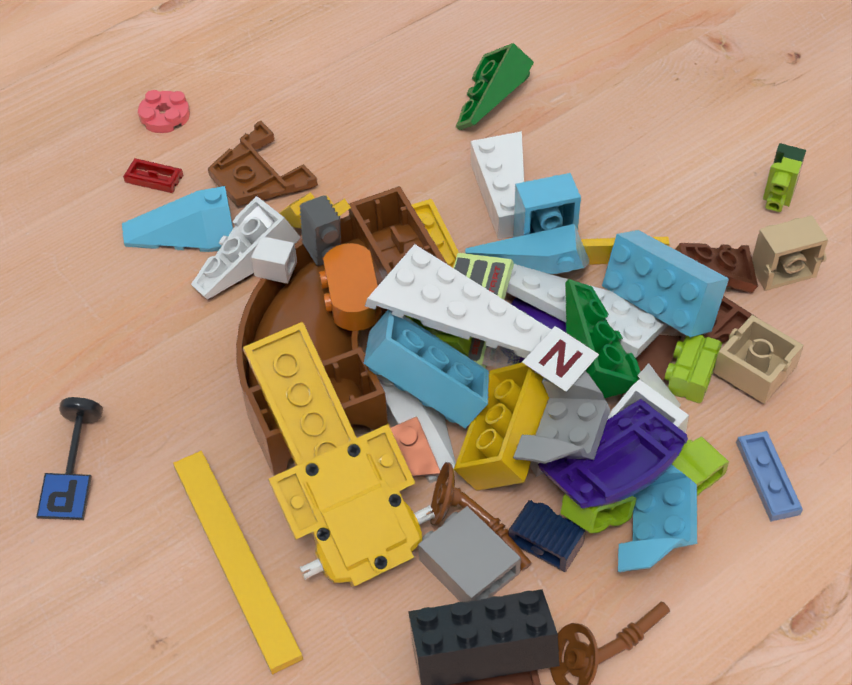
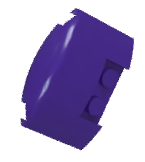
[538,399,688,508]

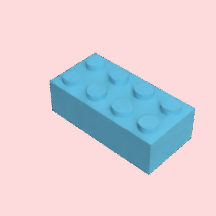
[602,230,729,337]
[364,310,489,429]

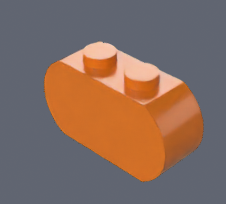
[319,243,382,331]

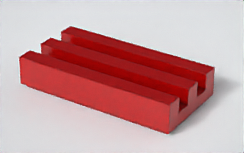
[123,158,184,194]

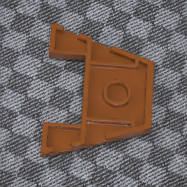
[208,121,318,206]

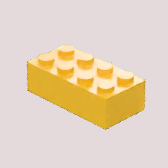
[454,362,549,491]

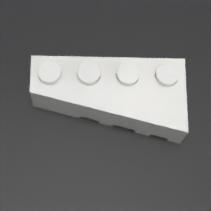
[470,131,524,239]

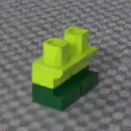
[763,143,806,212]

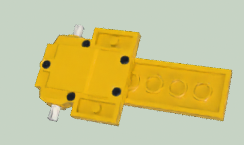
[243,322,435,587]

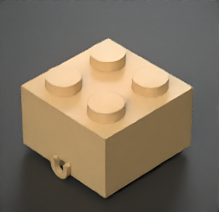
[752,215,828,291]
[714,315,804,404]

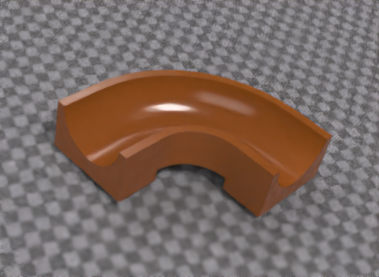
[236,186,447,476]

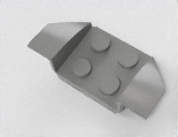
[513,371,610,464]

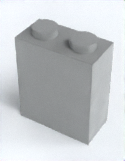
[418,506,521,602]

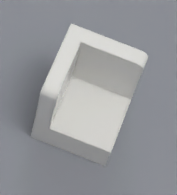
[251,237,297,284]

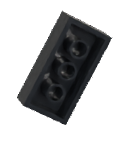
[408,589,560,685]

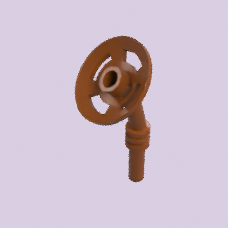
[430,462,532,571]
[550,601,670,685]

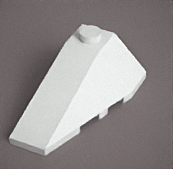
[191,196,301,300]
[376,375,456,484]

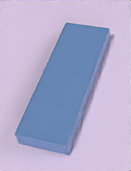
[736,431,803,522]

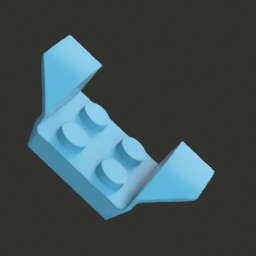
[618,465,697,573]

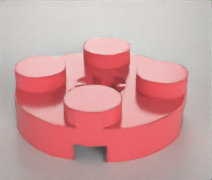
[138,90,190,133]

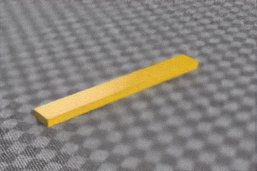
[173,450,303,674]

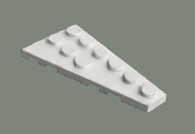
[365,244,551,358]
[507,264,669,358]

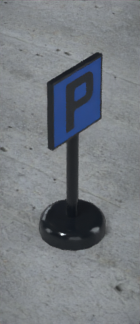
[36,397,103,520]

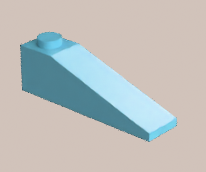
[122,186,233,252]
[465,224,589,274]

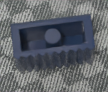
[509,500,586,572]

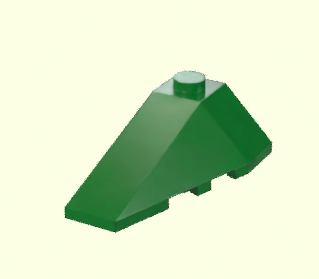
[456,43,534,130]
[565,279,641,398]

